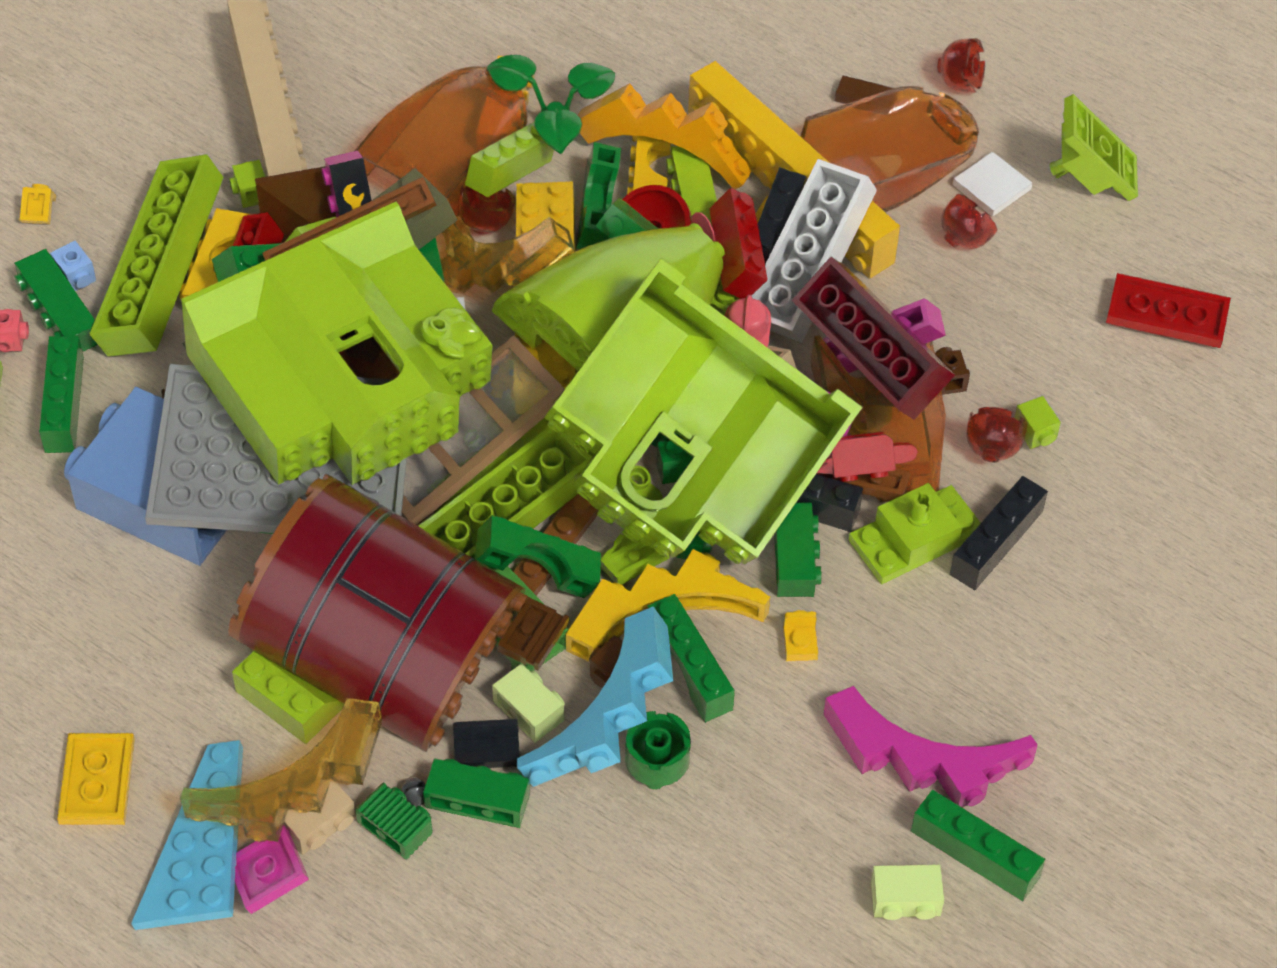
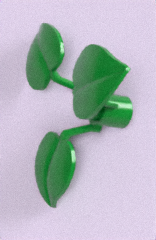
[487,55,615,154]

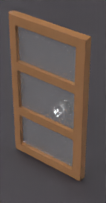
[402,335,565,526]

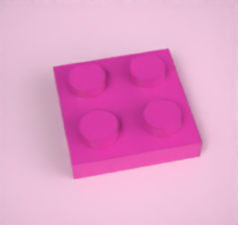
[235,825,309,914]

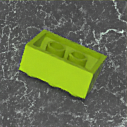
[232,651,346,744]

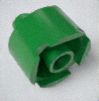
[625,711,691,790]

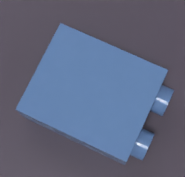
[64,387,227,566]

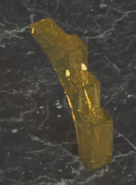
[440,215,575,293]
[180,698,382,842]

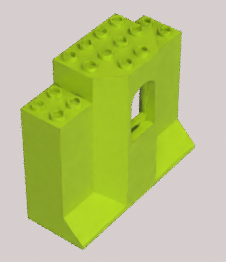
[181,202,492,485]
[544,259,862,565]

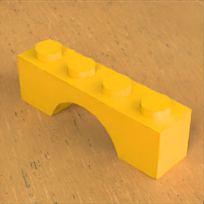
[627,136,671,194]
[179,208,249,300]

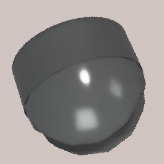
[402,778,426,807]

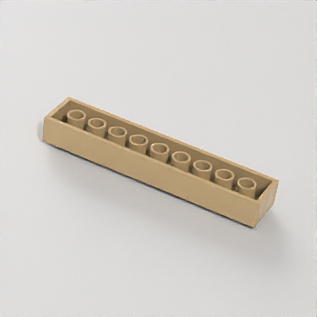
[227,0,307,177]

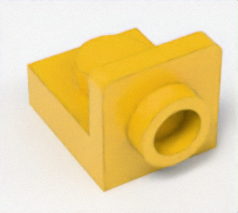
[19,184,56,225]
[783,610,818,661]

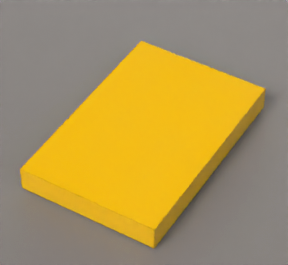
[57,733,135,825]

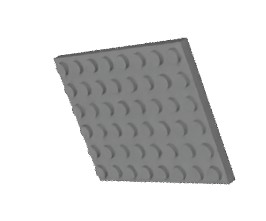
[145,364,407,533]

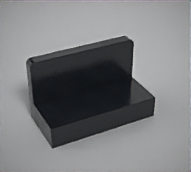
[453,719,520,768]

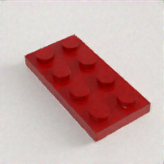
[1106,273,1231,348]

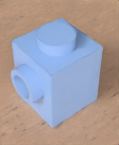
[50,241,96,291]

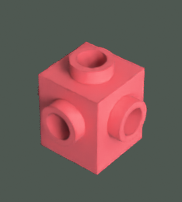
[0,309,29,352]

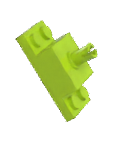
[1049,94,1138,201]
[848,483,981,585]

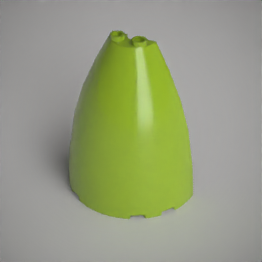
[492,223,725,371]

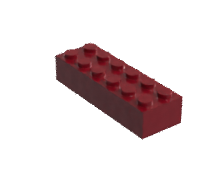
[792,256,955,420]

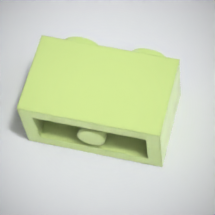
[492,663,565,743]
[871,865,944,920]

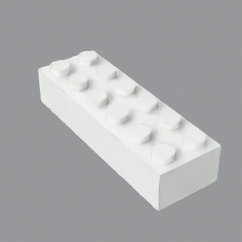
[752,159,877,343]

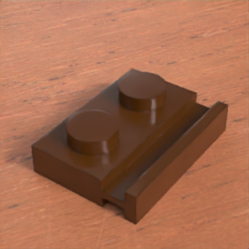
[497,597,569,671]

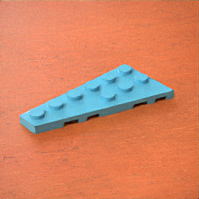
[131,740,243,930]

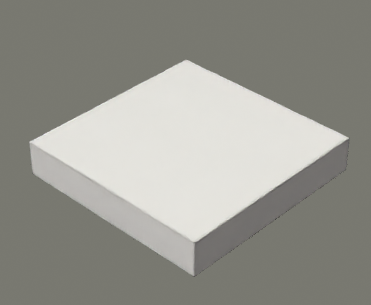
[953,151,1032,217]

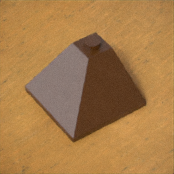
[255,166,336,243]

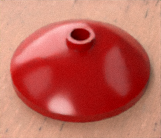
[610,185,692,239]

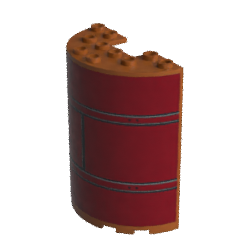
[228,474,528,752]

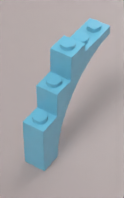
[517,607,673,787]

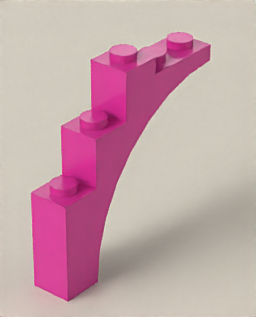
[823,685,1038,807]

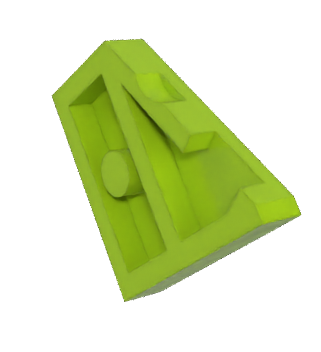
[601,534,670,585]

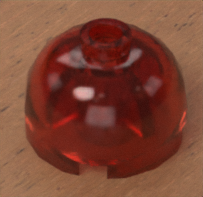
[937,38,985,93]
[458,186,516,234]
[941,194,998,249]
[966,407,1028,463]

